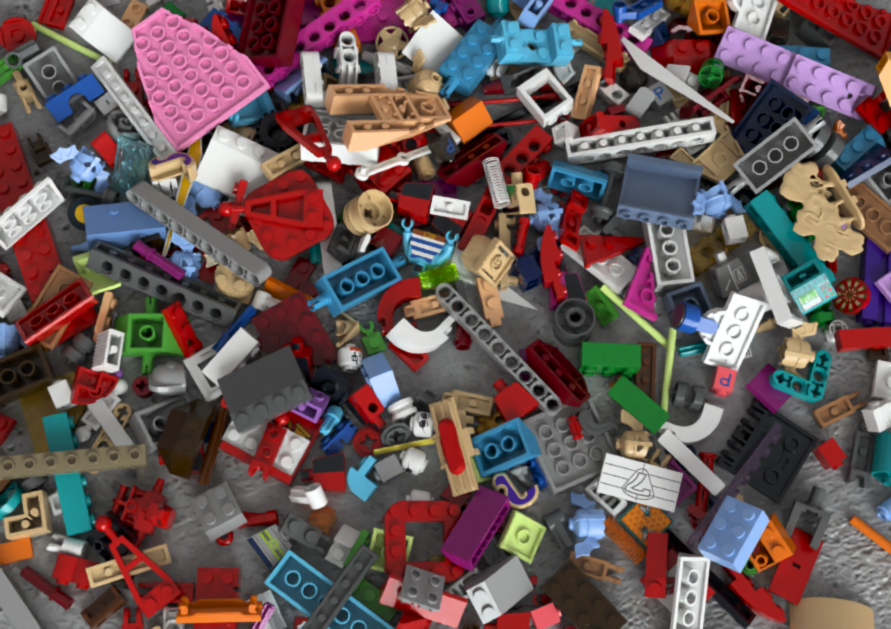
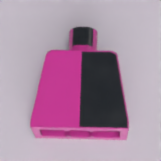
[549,264,587,311]

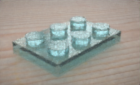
[111,135,154,196]

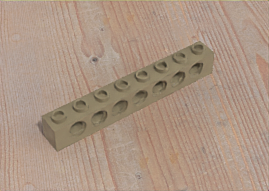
[0,444,149,480]

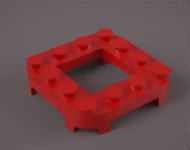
[382,501,465,584]

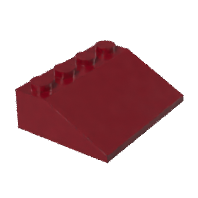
[237,0,305,68]

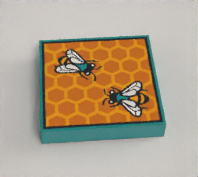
[618,502,674,549]

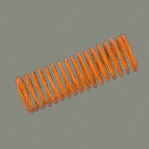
[603,515,647,565]

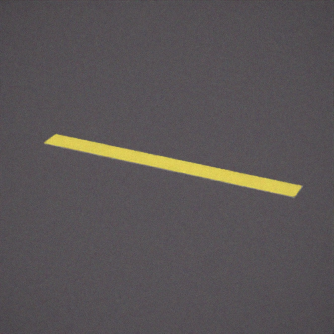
[374,438,435,455]

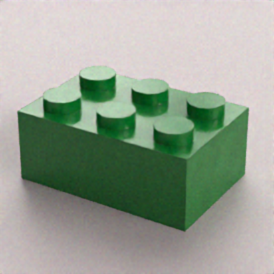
[577,342,641,379]

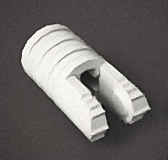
[487,57,511,78]
[46,533,88,558]

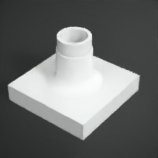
[728,246,809,329]

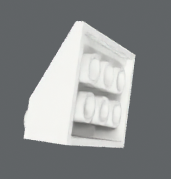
[300,109,380,167]
[194,125,279,203]
[0,177,65,251]

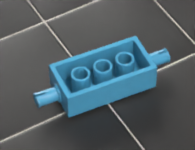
[438,17,505,98]
[307,246,406,318]

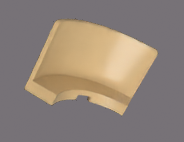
[789,597,875,629]

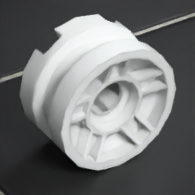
[387,397,418,423]

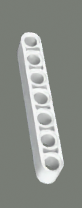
[315,181,342,275]

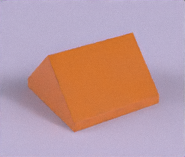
[687,0,731,35]
[446,96,493,144]

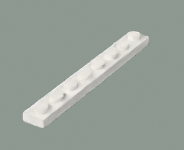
[90,55,177,160]

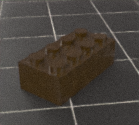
[0,343,57,406]
[541,560,628,629]

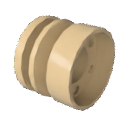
[343,189,394,237]

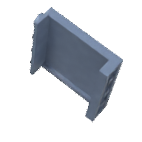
[616,153,703,231]

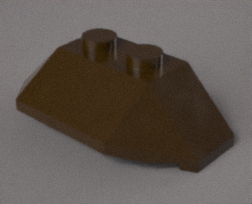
[157,399,217,480]

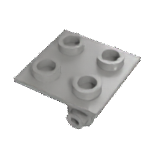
[397,564,445,612]

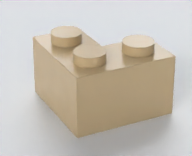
[3,490,53,541]

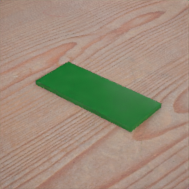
[606,375,671,434]

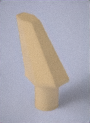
[755,317,777,333]

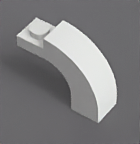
[386,315,455,354]
[657,403,724,446]

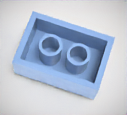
[697,495,770,573]

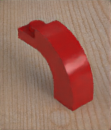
[377,277,421,341]

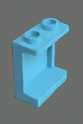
[226,90,276,128]

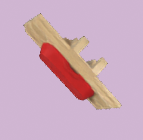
[429,397,480,497]

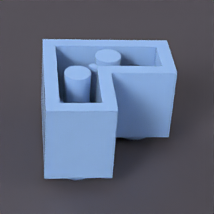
[511,0,554,29]
[360,352,402,408]

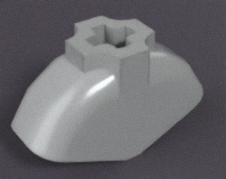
[620,87,655,120]

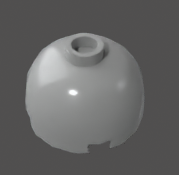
[105,110,141,146]

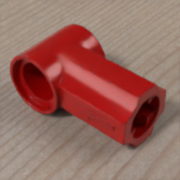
[523,160,552,190]

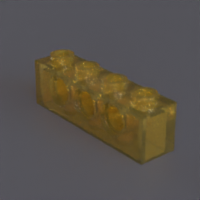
[689,213,758,278]

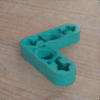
[769,350,832,403]

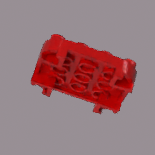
[243,170,334,262]

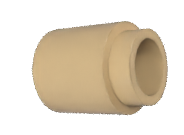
[412,155,436,181]

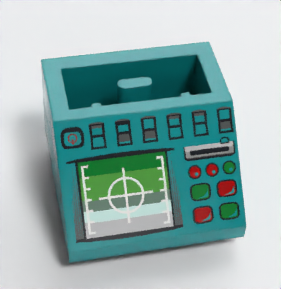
[781,258,838,316]

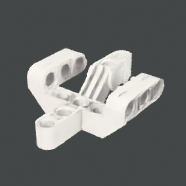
[300,31,398,110]

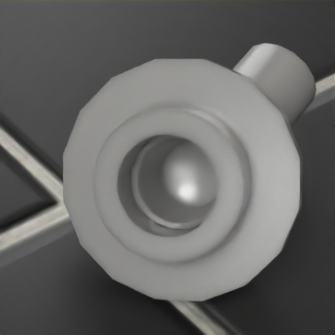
[509,463,534,489]

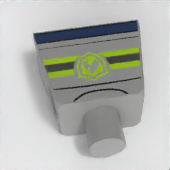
[246,524,294,572]

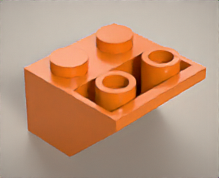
[749,513,796,572]

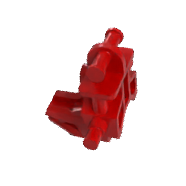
[111,478,177,547]

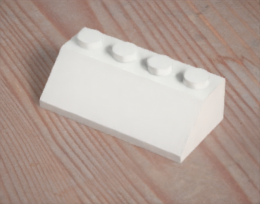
[641,222,695,292]

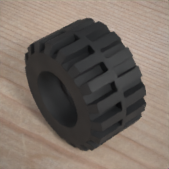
[256,109,303,154]

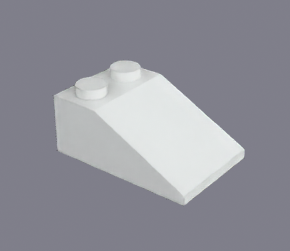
[69,0,134,64]

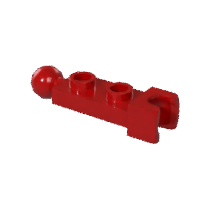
[247,412,290,482]

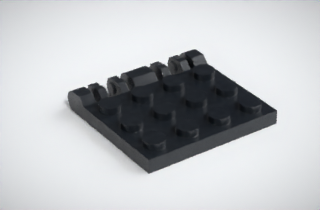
[714,399,819,504]

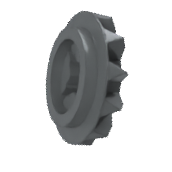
[380,421,411,447]

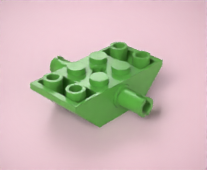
[114,297,191,375]

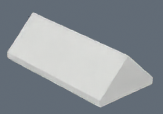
[670,552,710,629]

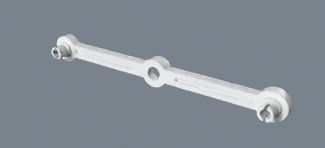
[354,136,449,181]

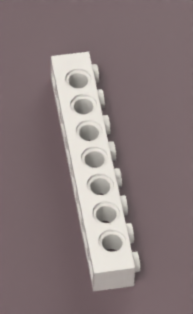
[565,116,717,165]

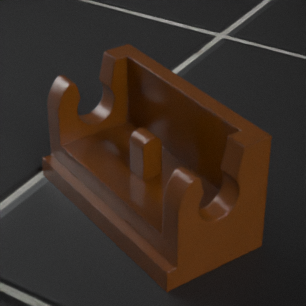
[80,585,128,629]

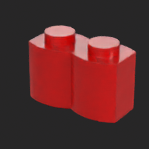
[52,553,100,590]

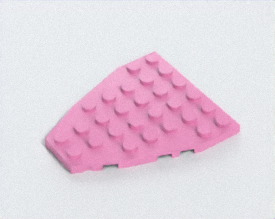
[131,8,271,152]

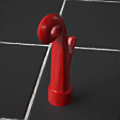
[216,509,279,546]

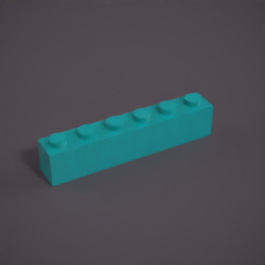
[744,190,836,283]
[42,412,96,537]

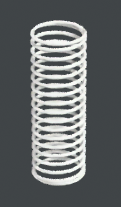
[482,157,510,209]

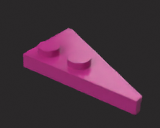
[622,247,657,322]

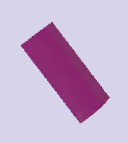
[441,485,511,571]

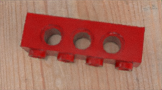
[486,124,553,191]

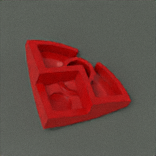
[70,366,119,405]

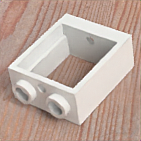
[516,67,574,128]

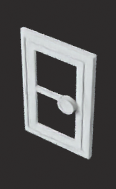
[182,323,271,402]

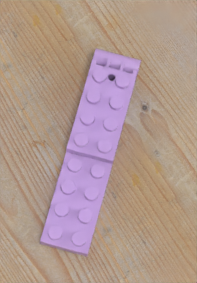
[713,25,878,121]

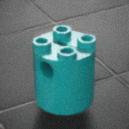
[871,430,891,486]

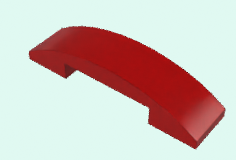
[558,189,589,252]

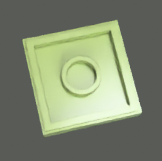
[496,510,547,564]

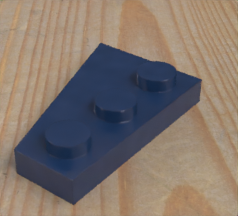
[839,143,891,189]

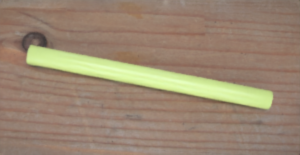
[31,21,112,63]
[599,284,676,349]
[660,328,677,412]

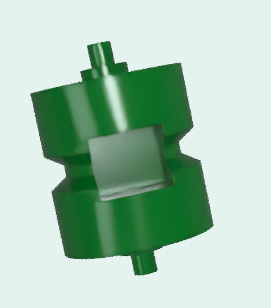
[698,57,725,88]
[808,301,835,330]

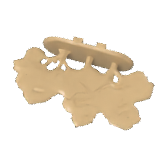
[779,161,865,262]

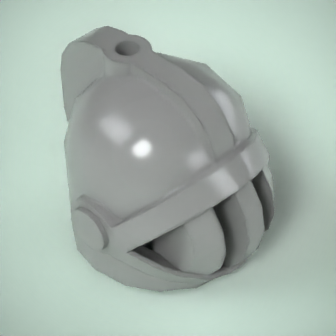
[148,361,186,396]

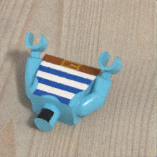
[401,218,459,276]

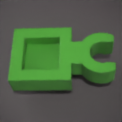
[359,320,387,357]

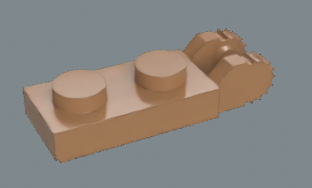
[811,390,867,429]
[568,550,625,584]

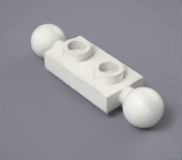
[75,379,128,442]

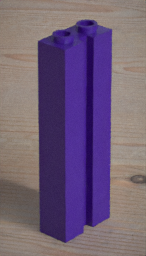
[856,233,891,327]

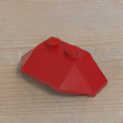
[651,39,718,75]

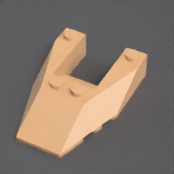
[324,84,452,152]

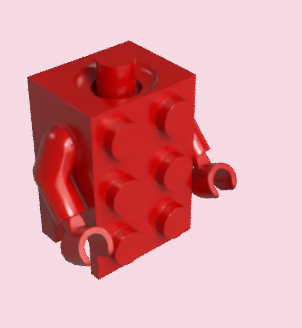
[347,142,412,197]

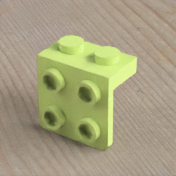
[72,252,121,295]

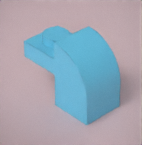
[347,455,380,502]

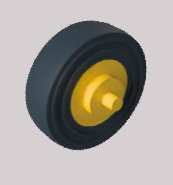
[67,196,100,231]

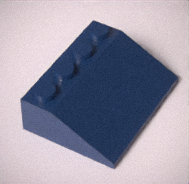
[731,78,821,154]

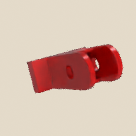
[579,111,640,137]

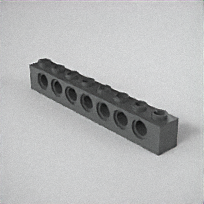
[86,240,242,329]

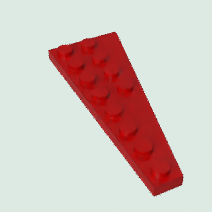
[776,0,891,60]

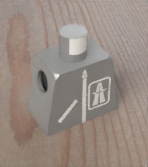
[708,250,753,299]

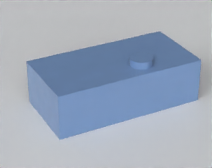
[83,202,166,250]

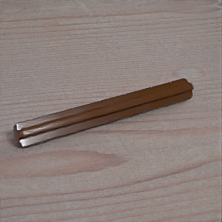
[197,395,229,485]

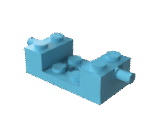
[489,20,583,67]

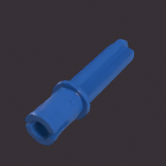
[212,305,257,353]

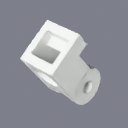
[597,78,630,107]

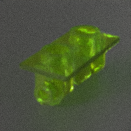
[418,262,460,290]

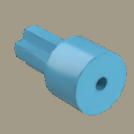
[319,405,344,436]

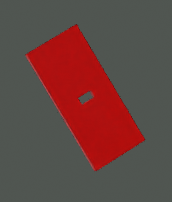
[768,527,824,606]

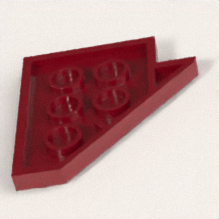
[251,290,338,366]

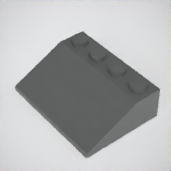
[217,345,315,434]

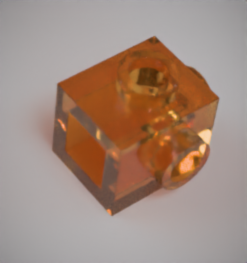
[309,506,338,536]

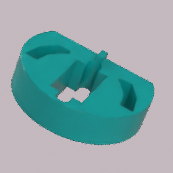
[0,482,25,520]

